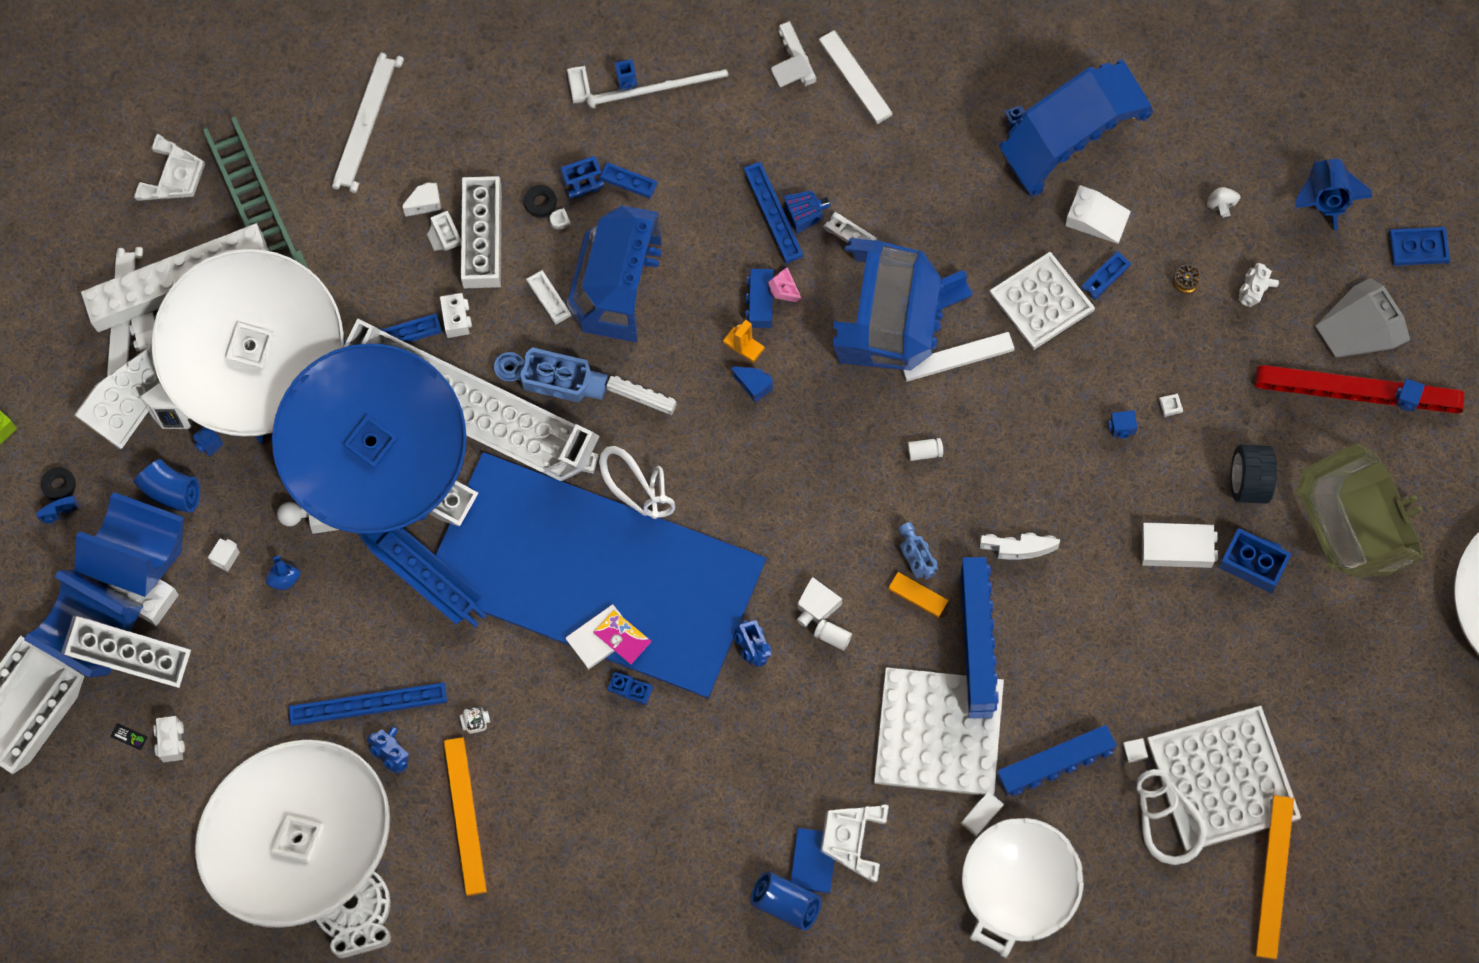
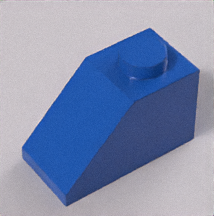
[731,366,773,402]

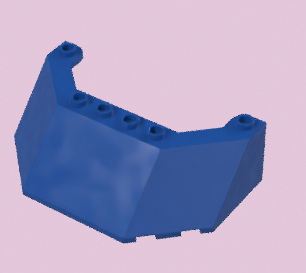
[999,59,1153,197]

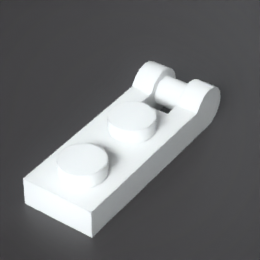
[823,212,877,243]

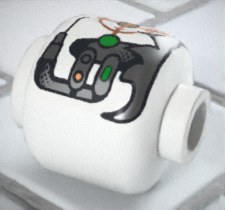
[460,706,490,734]

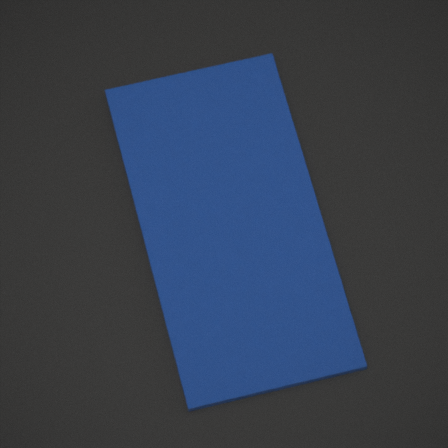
[436,452,767,699]

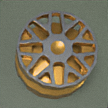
[1173,265,1201,294]

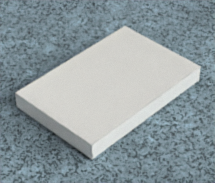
[565,604,622,670]

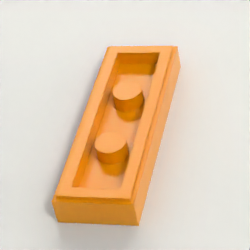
[888,572,949,618]

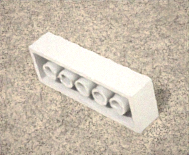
[461,176,501,288]
[61,616,191,688]

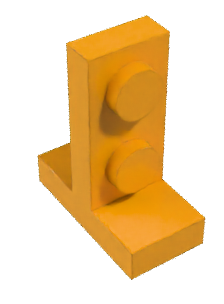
[723,320,765,363]

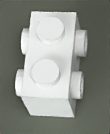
[440,293,472,338]
[154,716,185,762]

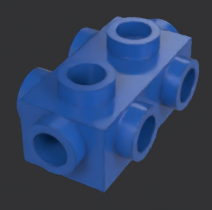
[734,620,772,667]
[367,727,409,774]

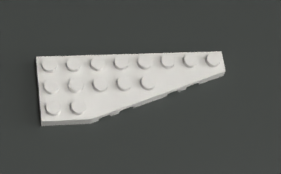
[74,345,162,449]

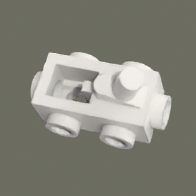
[1238,263,1279,308]

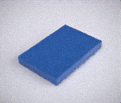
[1389,227,1450,266]
[791,828,834,894]

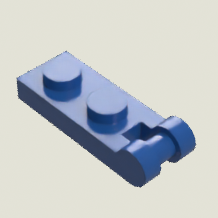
[1081,251,1131,300]

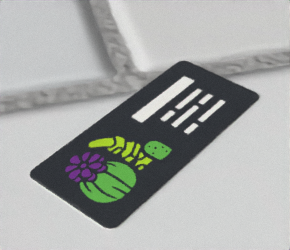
[110,723,148,750]

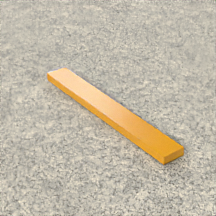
[444,737,487,896]
[1255,795,1294,960]

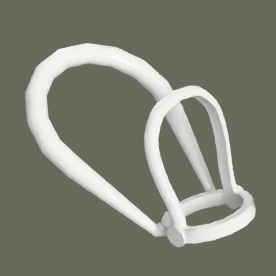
[599,446,675,519]
[1136,769,1207,865]

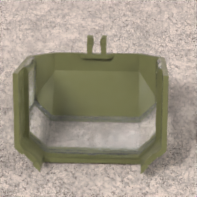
[1294,443,1424,578]

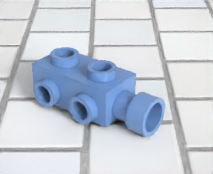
[898,522,938,579]

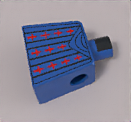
[784,191,830,234]

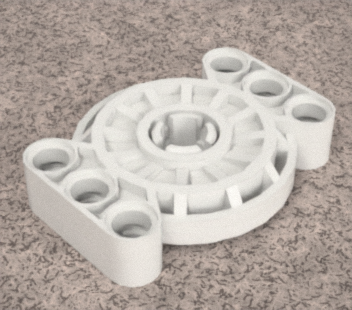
[316,872,391,958]

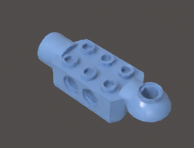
[494,348,608,403]

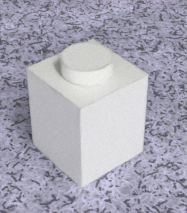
[208,538,240,572]

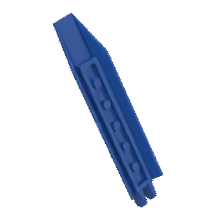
[359,528,487,628]

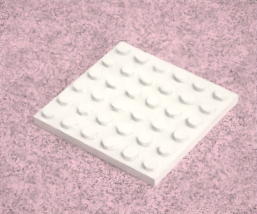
[874,668,1004,796]
[1147,706,1301,852]

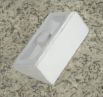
[771,53,812,87]

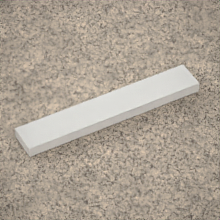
[819,31,892,124]
[901,332,1015,382]

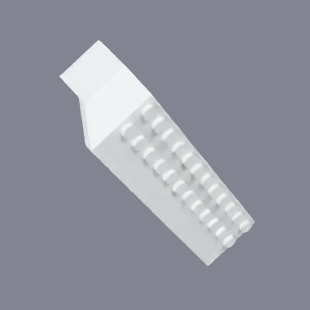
[344,319,600,481]

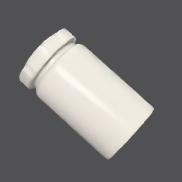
[908,438,943,461]
[814,619,852,651]

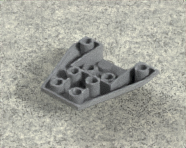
[1315,278,1410,358]

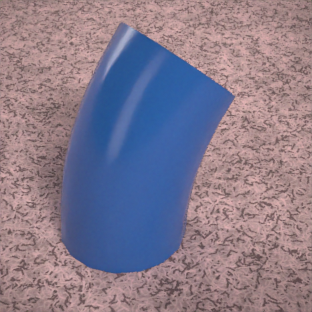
[133,459,200,513]
[750,871,822,931]

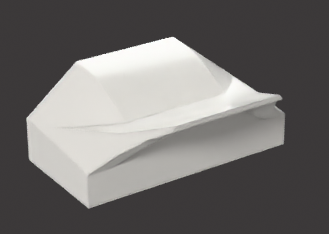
[427,211,462,251]

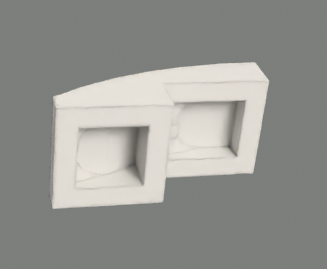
[961,792,1004,837]

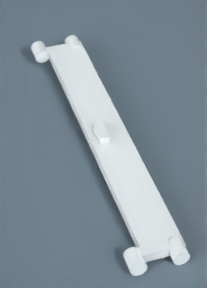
[332,53,404,193]
[107,247,143,376]

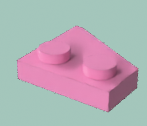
[768,268,801,302]

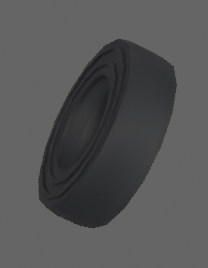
[524,185,557,218]
[41,467,76,501]

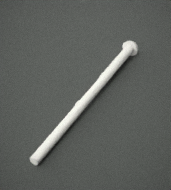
[587,69,728,108]

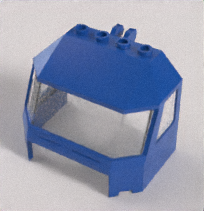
[567,205,662,342]
[833,238,945,371]

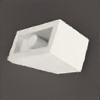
[403,183,442,217]

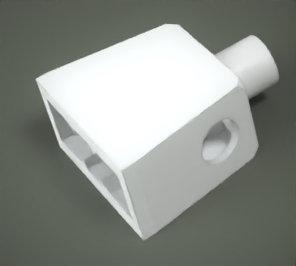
[797,577,842,627]

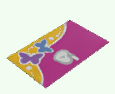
[593,610,652,664]

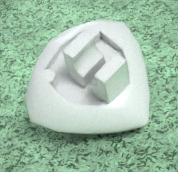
[1206,187,1241,218]

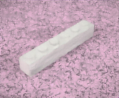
[778,22,816,86]
[606,376,677,415]

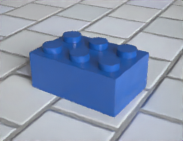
[1219,528,1292,593]

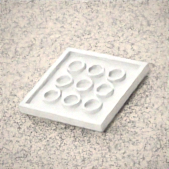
[989,252,1095,350]

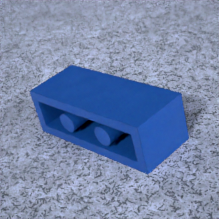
[746,269,773,328]

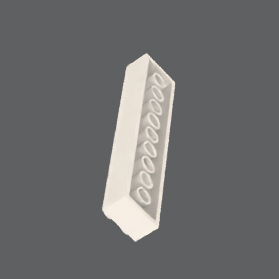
[81,223,269,332]

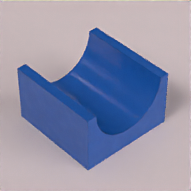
[74,493,184,597]
[24,570,143,677]

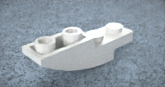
[980,533,1060,560]

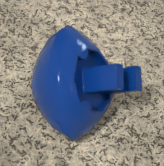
[266,555,301,591]

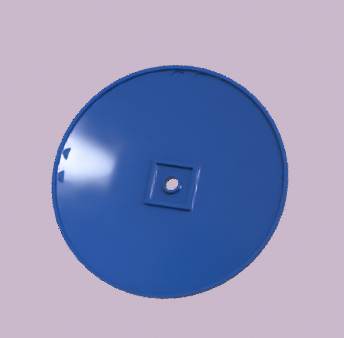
[272,344,467,534]

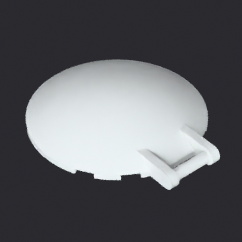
[962,818,1083,958]

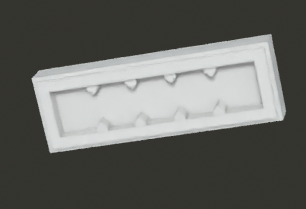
[526,270,571,325]

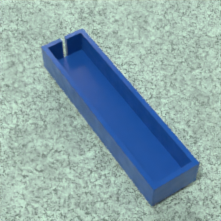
[960,557,999,719]

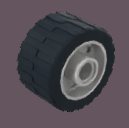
[1230,444,1277,504]

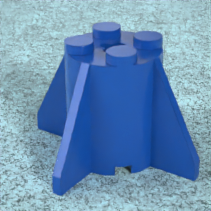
[1295,159,1372,231]

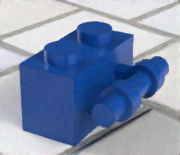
[558,156,604,199]

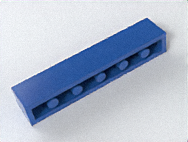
[997,725,1117,797]

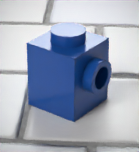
[615,59,638,90]
[1395,378,1425,412]
[1107,410,1138,439]
[193,427,223,457]

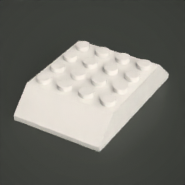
[0,636,84,774]

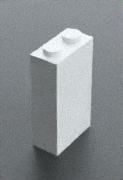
[1142,523,1218,568]

